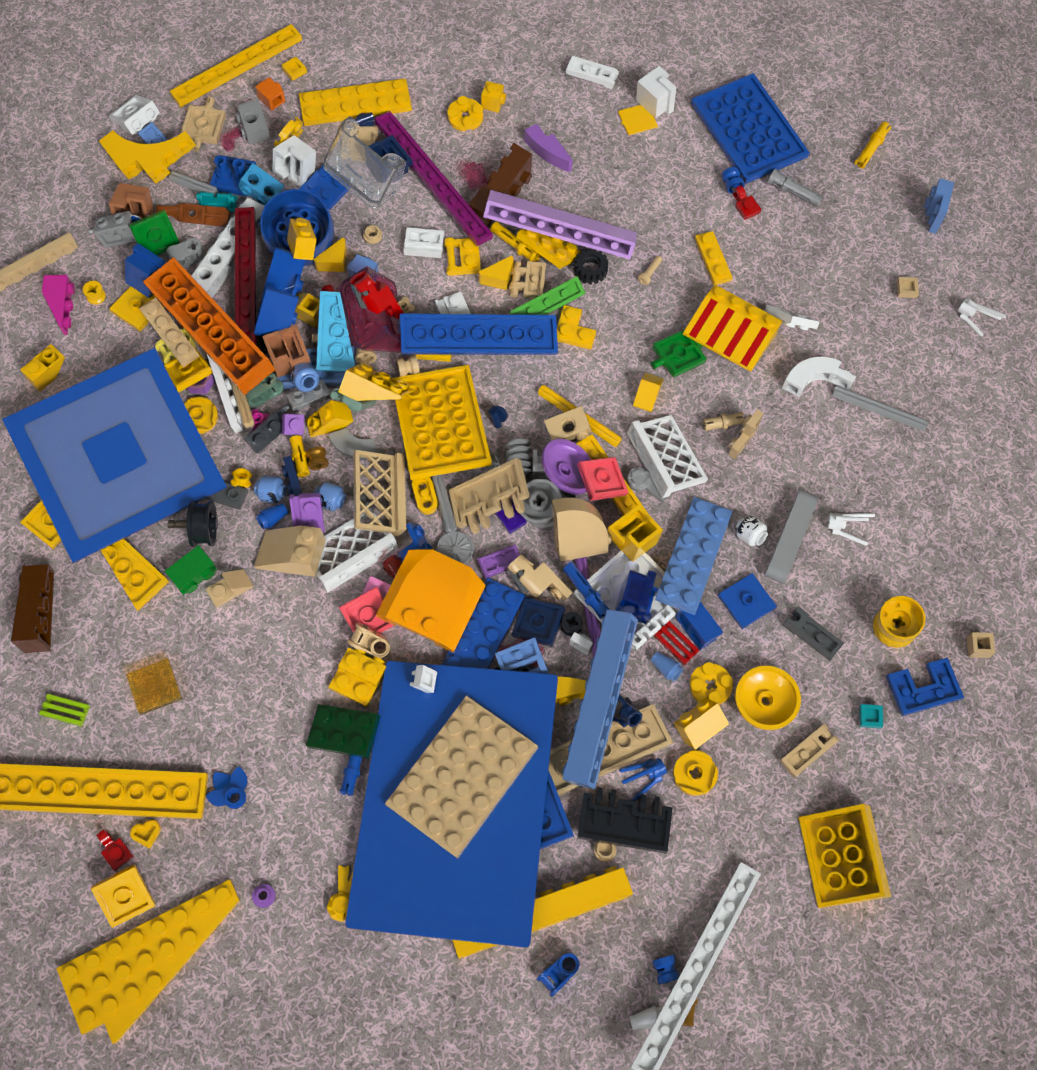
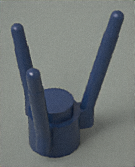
[612,694,643,728]

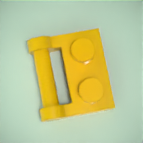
[444,237,481,276]

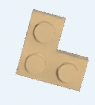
[729,409,764,459]

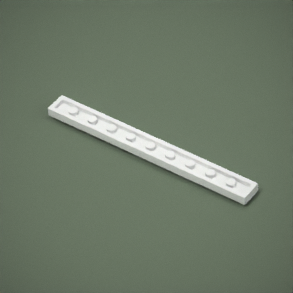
[630,862,761,1070]

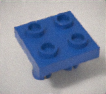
[210,155,257,196]

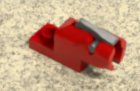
[350,271,404,320]

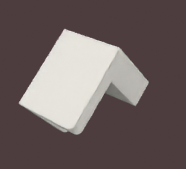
[533,450,549,479]

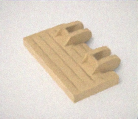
[449,458,530,534]

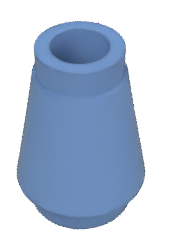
[651,652,684,682]

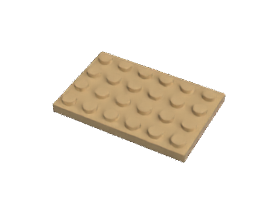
[385,696,538,859]

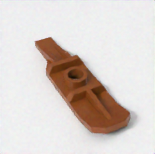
[156,203,230,227]

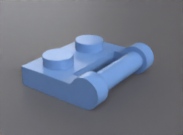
[495,637,549,674]

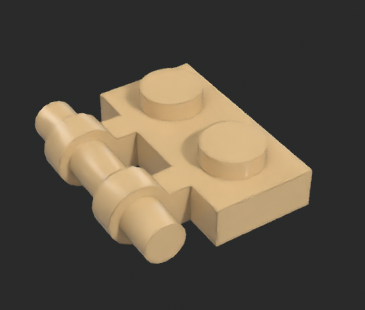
[509,261,546,299]

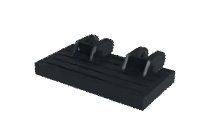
[577,787,673,854]

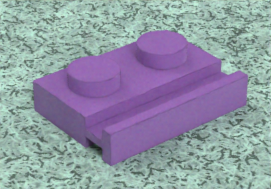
[289,493,325,533]

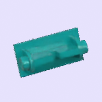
[196,191,238,213]

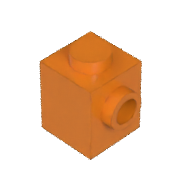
[255,77,285,111]

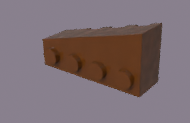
[469,143,532,226]
[11,564,54,653]

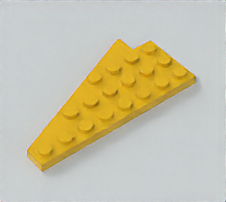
[56,879,240,1044]

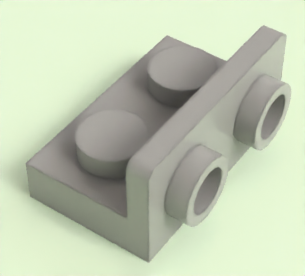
[93,211,136,248]

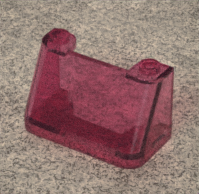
[339,266,401,353]

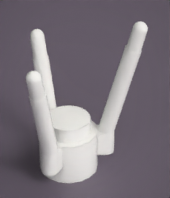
[958,298,1006,336]
[827,513,875,545]

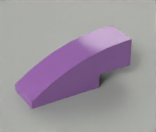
[524,124,573,172]

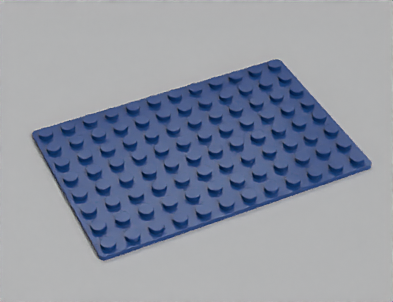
[345,661,558,948]

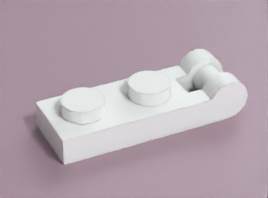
[566,56,619,89]

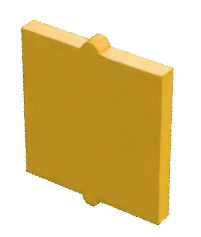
[618,105,658,135]

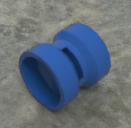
[721,167,745,193]
[652,955,680,985]

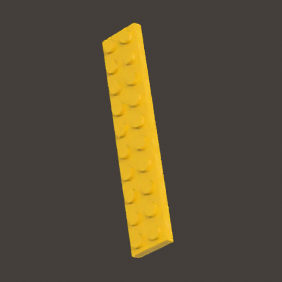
[0,764,208,819]

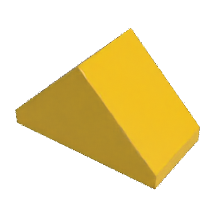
[313,238,347,272]
[478,255,514,290]
[633,372,664,412]

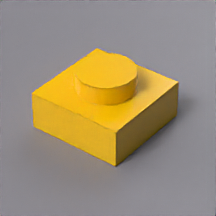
[281,56,307,81]

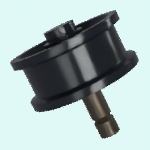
[168,500,218,547]

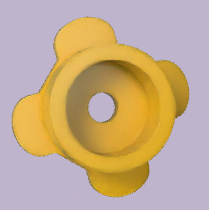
[230,468,252,488]

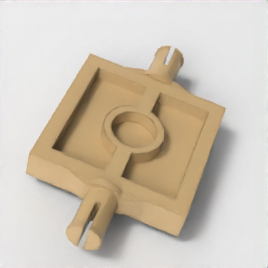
[180,97,226,152]

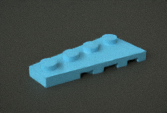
[316,291,355,373]

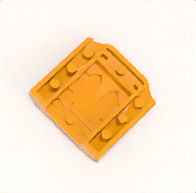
[376,549,486,653]

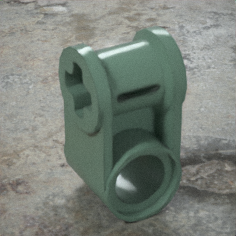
[246,373,284,407]

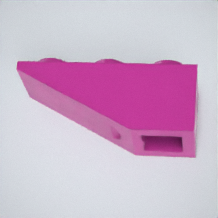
[42,275,75,335]

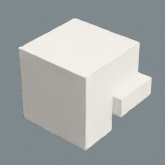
[636,66,676,118]
[272,135,316,187]

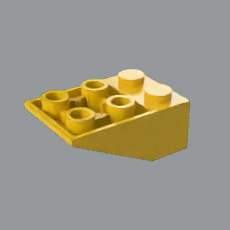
[338,363,413,401]

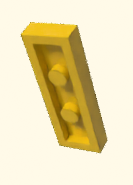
[695,231,733,285]

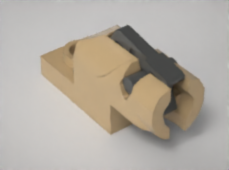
[506,554,573,602]

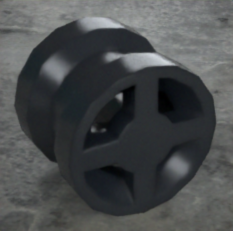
[561,612,583,637]

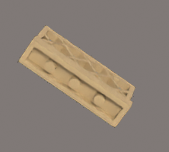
[353,450,406,537]

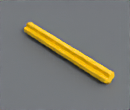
[538,385,622,447]

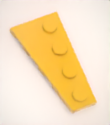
[101,539,169,611]

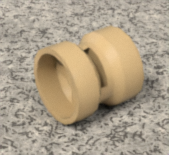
[396,355,420,377]

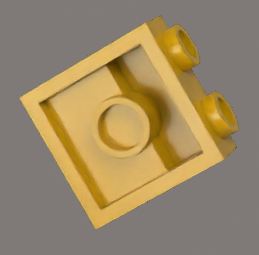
[328,647,387,708]

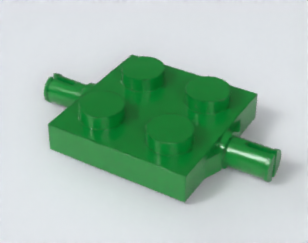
[650,330,707,378]

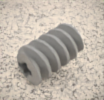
[505,438,532,484]

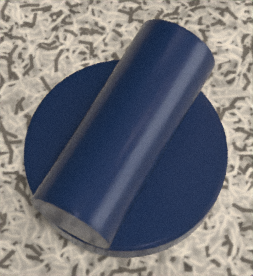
[354,112,374,126]
[488,406,508,428]

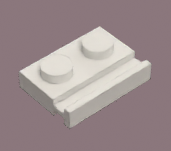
[403,227,445,258]
[435,292,471,314]

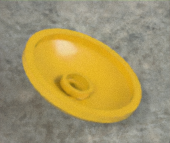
[735,666,801,730]

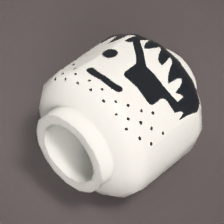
[736,516,768,547]

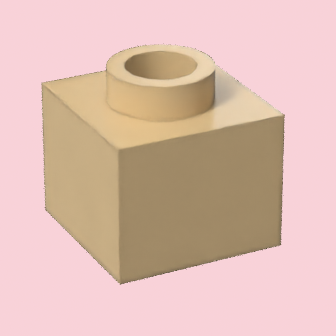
[966,632,995,658]

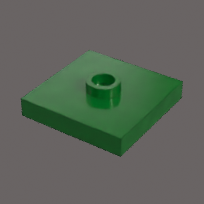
[128,209,180,255]

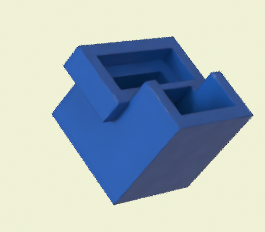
[125,243,167,298]

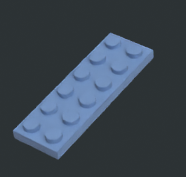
[655,497,733,615]

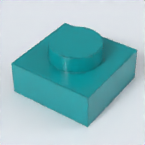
[859,704,883,729]

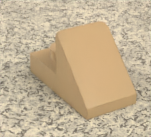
[206,569,254,608]

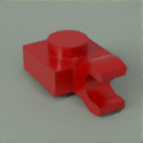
[733,185,762,220]
[96,829,134,871]

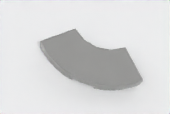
[328,428,378,460]

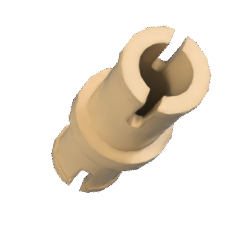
[703,412,745,431]

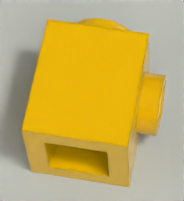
[481,81,506,113]

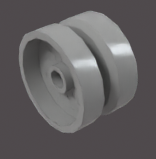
[520,479,566,529]

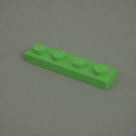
[509,276,586,315]

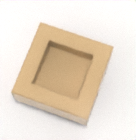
[897,277,919,298]

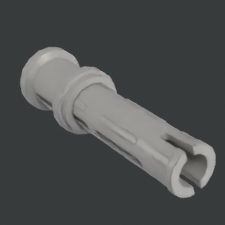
[767,168,823,207]

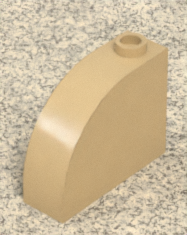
[552,498,611,562]

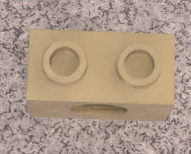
[544,406,592,441]

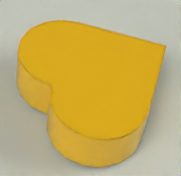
[130,820,161,849]

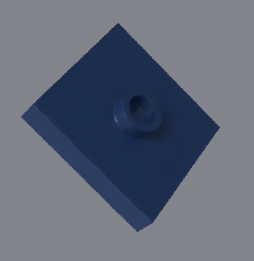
[511,597,565,647]

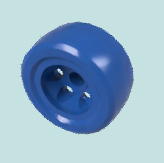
[260,189,334,266]

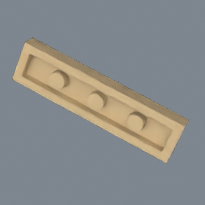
[139,297,199,367]

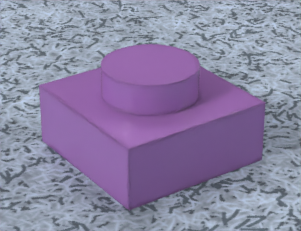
[188,375,215,394]
[281,414,304,435]

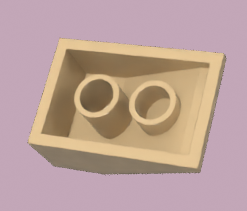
[254,525,326,577]

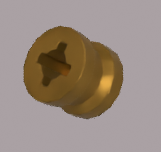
[306,447,329,470]

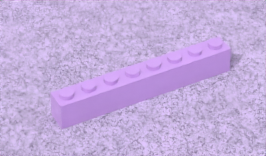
[483,190,637,259]

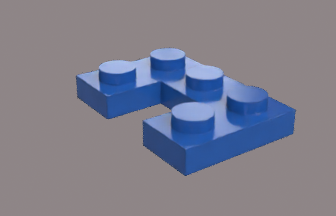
[886,657,964,717]

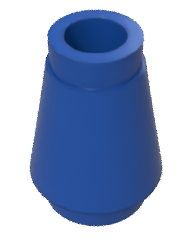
[256,503,288,529]

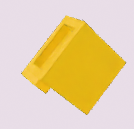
[607,504,663,562]

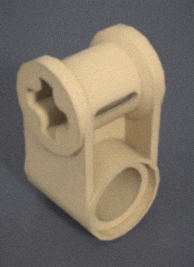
[347,622,390,658]

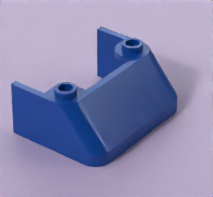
[253,247,306,336]

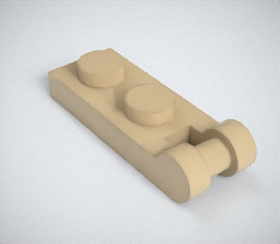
[780,723,839,778]

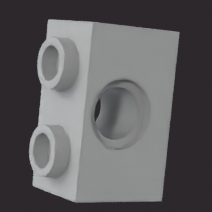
[236,100,270,145]

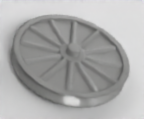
[437,531,474,565]

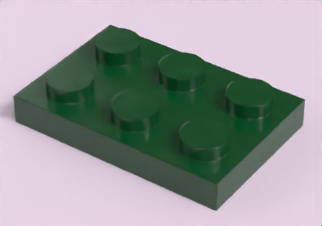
[306,704,380,759]

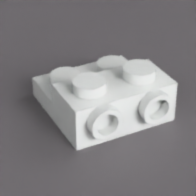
[108,95,160,135]

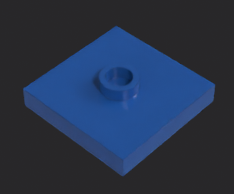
[718,573,777,629]

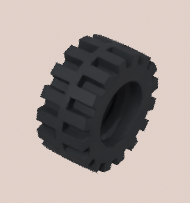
[574,248,608,285]

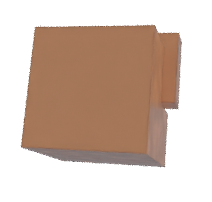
[109,183,154,218]
[262,325,311,378]

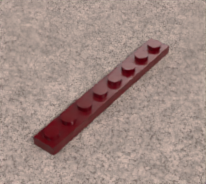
[235,207,257,346]

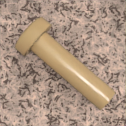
[637,256,662,285]

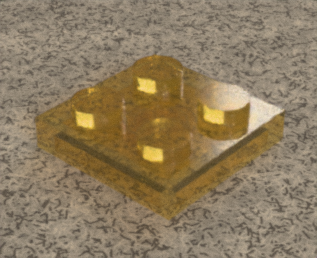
[126,658,183,715]

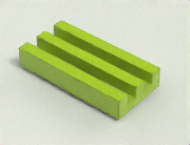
[39,694,90,727]

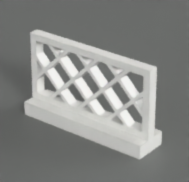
[627,415,708,498]
[316,508,398,592]

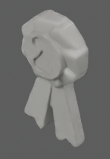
[626,467,666,502]

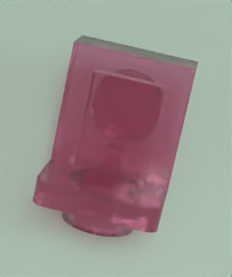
[461,162,487,191]

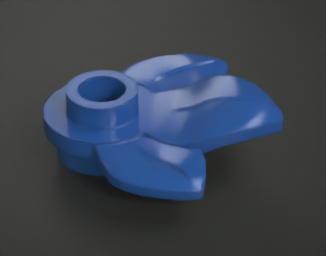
[206,767,248,809]

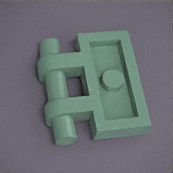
[331,387,377,412]

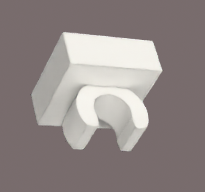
[410,665,437,693]

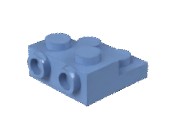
[923,179,954,234]

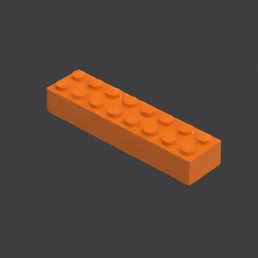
[143,257,276,395]

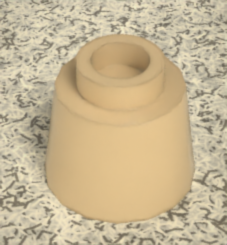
[355,340,377,364]

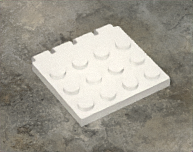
[574,551,679,651]

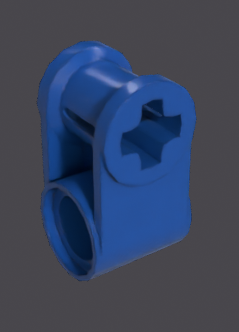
[536,953,580,997]

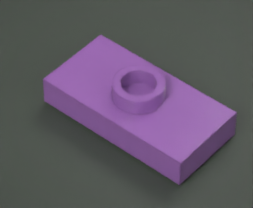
[477,544,520,579]

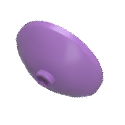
[542,439,591,495]

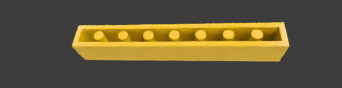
[453,866,633,959]

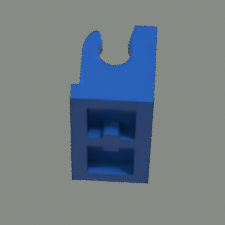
[675,601,723,651]

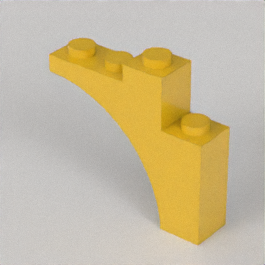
[99,130,196,184]

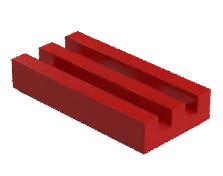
[654,621,699,666]

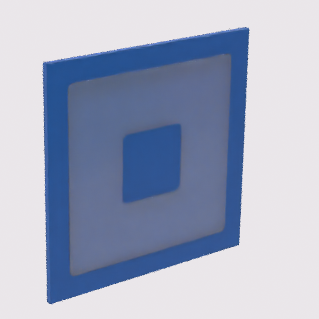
[2,348,227,563]

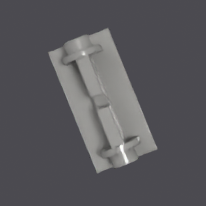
[286,379,330,411]

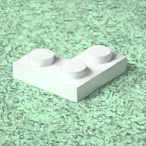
[765,304,819,330]

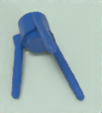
[619,758,667,801]

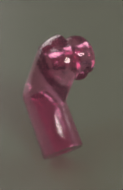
[223,127,242,151]

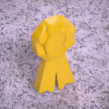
[327,865,354,922]

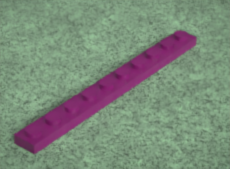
[375,111,493,247]

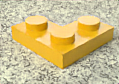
[557,305,597,350]

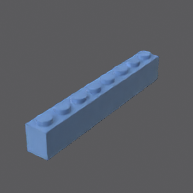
[562,610,638,789]

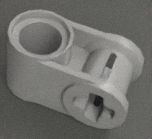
[166,238,206,269]

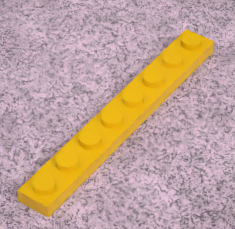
[169,24,302,108]

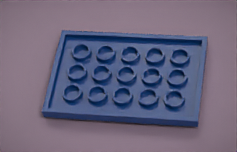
[691,73,810,184]

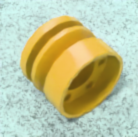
[873,596,926,648]

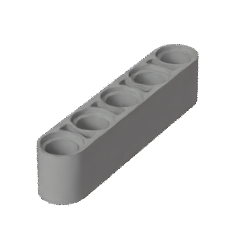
[764,489,819,584]

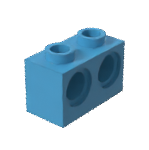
[238,163,284,205]

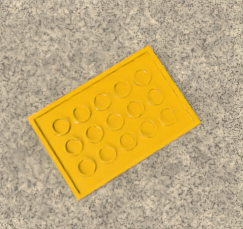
[391,365,492,480]

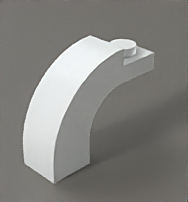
[782,357,856,397]

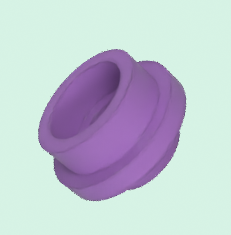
[252,884,276,908]

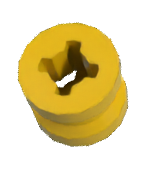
[83,281,106,305]

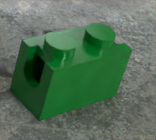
[164,545,217,596]

